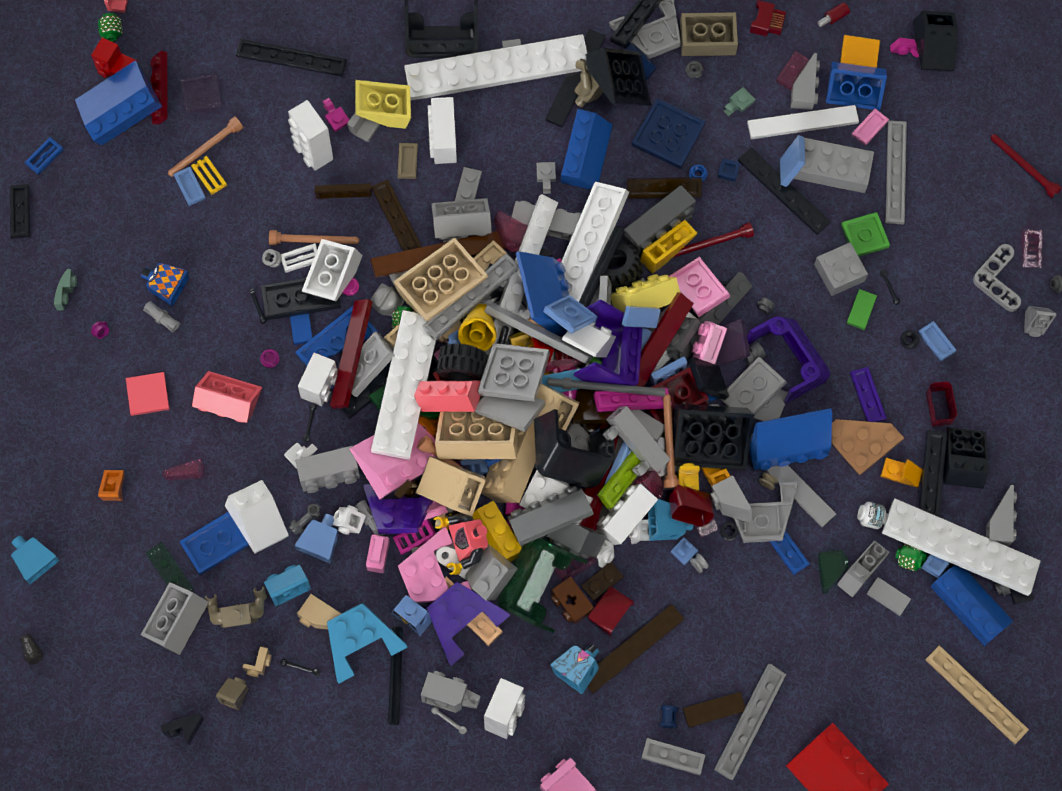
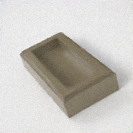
[397,143,418,179]

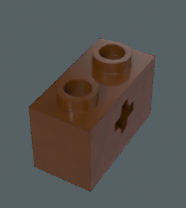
[550,577,594,625]

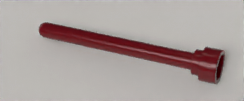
[990,134,1062,198]
[673,222,754,258]

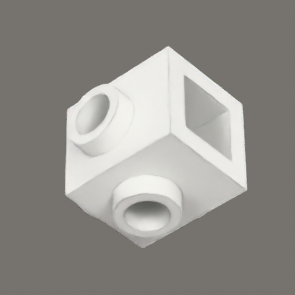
[333,505,366,535]

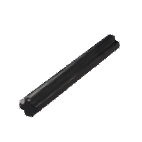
[579,225,624,307]
[388,626,403,725]

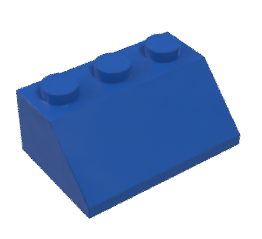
[826,62,887,111]

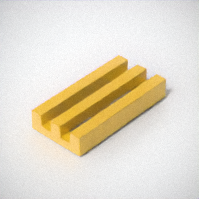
[191,156,227,195]

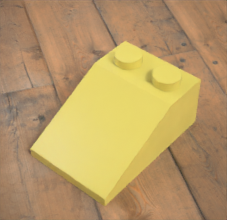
[355,80,411,129]

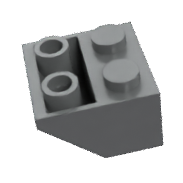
[548,523,606,559]

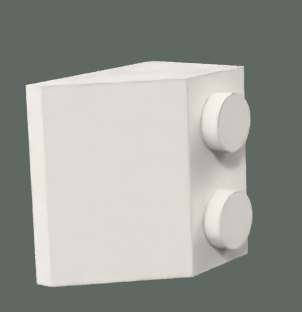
[562,322,616,357]

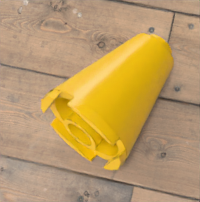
[458,303,497,351]

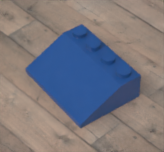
[75,60,163,145]
[516,251,570,337]
[749,408,832,470]

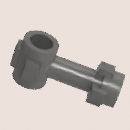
[289,504,321,536]

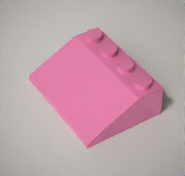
[350,424,438,499]

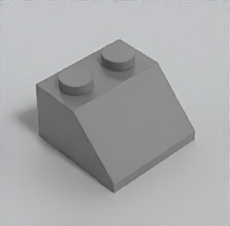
[711,476,752,522]
[465,544,517,601]

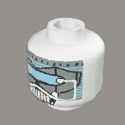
[857,502,888,529]

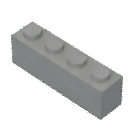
[511,201,582,240]

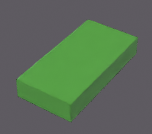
[847,289,877,330]

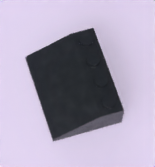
[585,48,651,106]
[672,403,754,470]

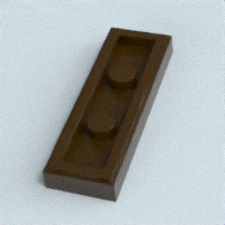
[315,183,372,199]
[394,479,420,499]
[683,692,745,728]

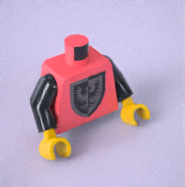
[433,513,488,575]

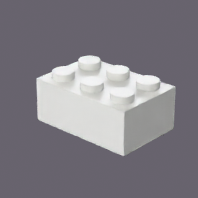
[428,97,457,164]
[596,484,658,545]

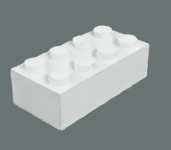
[288,100,333,171]
[484,678,526,739]

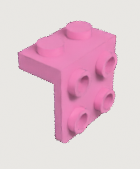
[691,321,727,364]
[540,758,596,791]

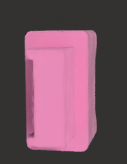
[366,535,390,573]

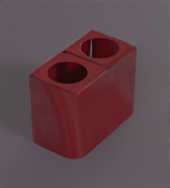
[926,381,957,427]
[669,485,714,528]
[588,586,634,637]

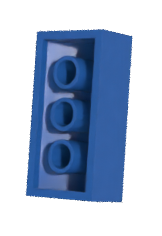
[561,109,613,190]
[931,565,1013,647]

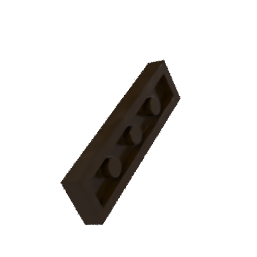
[627,177,702,198]

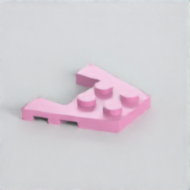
[398,527,472,603]

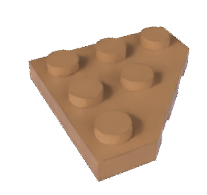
[831,419,904,476]

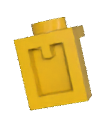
[678,463,700,490]

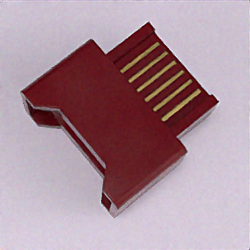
[750,0,786,37]

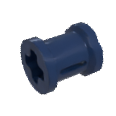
[660,705,679,729]

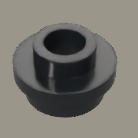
[900,330,920,349]

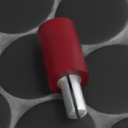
[817,2,850,27]

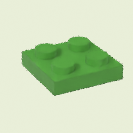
[841,212,890,257]

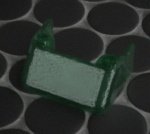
[498,538,588,633]

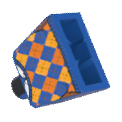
[141,263,190,307]

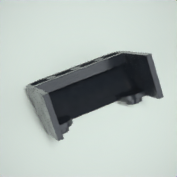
[404,0,478,58]
[534,409,615,489]

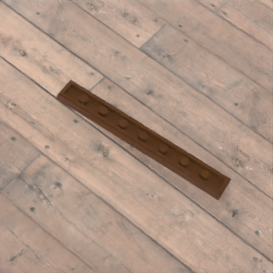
[370,227,519,278]

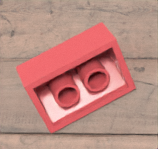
[192,371,262,423]
[414,380,481,412]

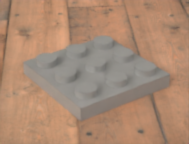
[478,343,550,402]

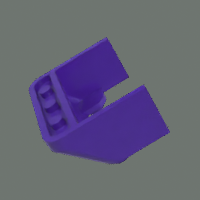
[574,300,643,386]
[744,316,830,404]

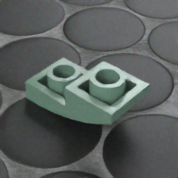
[54,269,77,310]

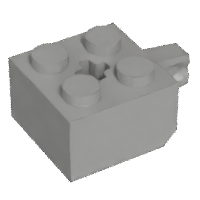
[421,671,480,713]

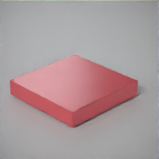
[126,372,170,416]

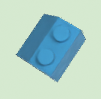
[264,565,311,607]

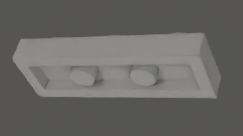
[641,738,705,776]

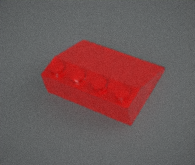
[786,723,889,791]

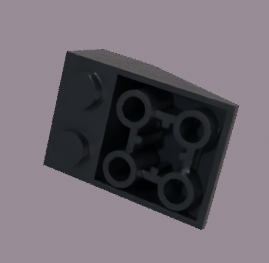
[913,10,958,71]
[944,427,989,489]

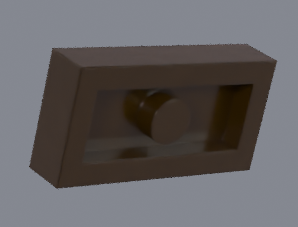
[581,562,624,602]

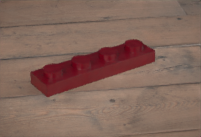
[151,51,167,125]

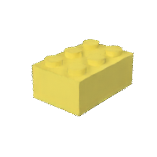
[611,274,680,313]

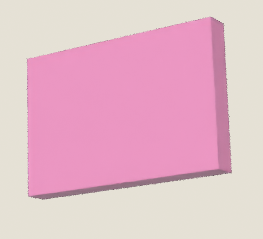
[668,257,730,317]

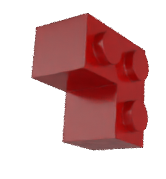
[91,37,138,78]

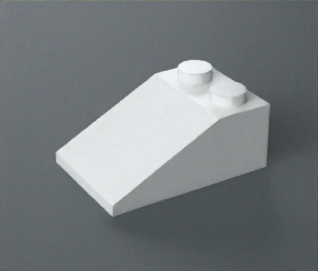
[302,239,363,301]
[519,470,593,525]
[225,480,289,553]

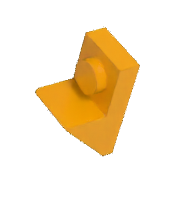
[881,458,923,488]

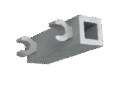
[603,406,671,476]

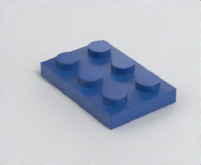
[179,512,249,575]

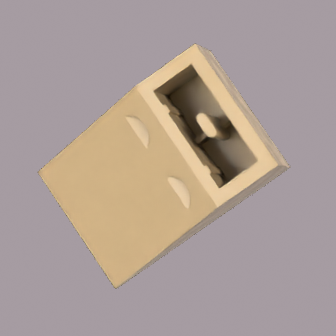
[532,383,580,431]
[416,456,486,516]

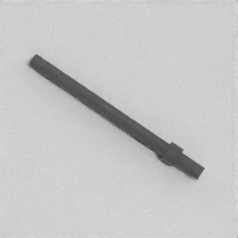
[548,377,665,397]

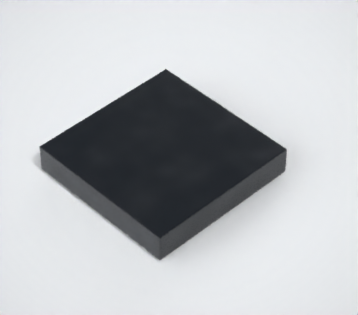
[688,357,729,400]

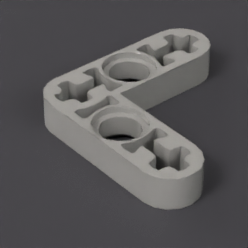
[973,244,1021,312]

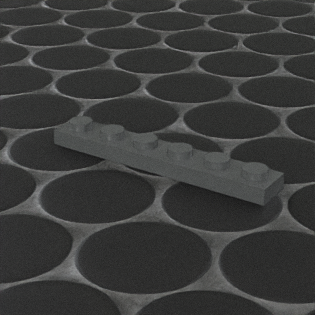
[667,272,752,362]

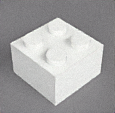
[298,353,338,406]

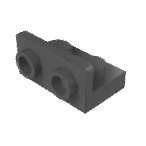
[666,317,701,353]

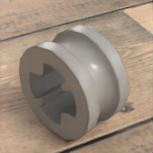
[262,249,282,267]
[690,553,708,573]

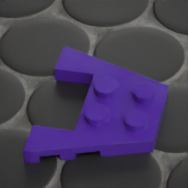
[363,484,433,534]
[427,582,510,665]

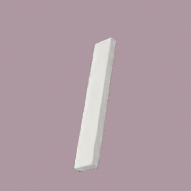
[747,105,859,139]

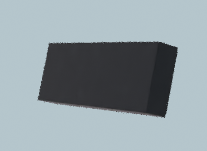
[10,184,30,239]

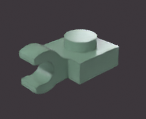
[724,87,756,117]

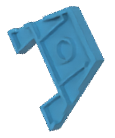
[327,602,408,684]

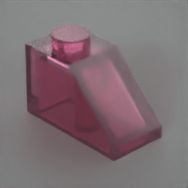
[494,211,528,252]
[633,470,664,499]

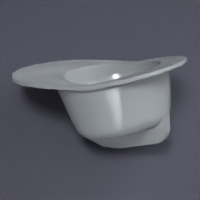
[371,283,405,316]

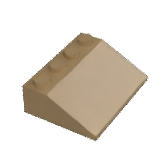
[393,238,488,322]
[435,399,519,459]

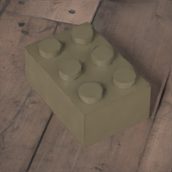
[680,12,738,56]

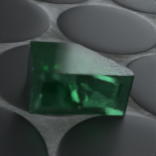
[817,550,848,594]

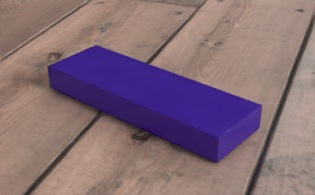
[850,367,887,423]

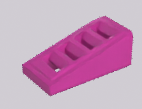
[393,519,436,555]

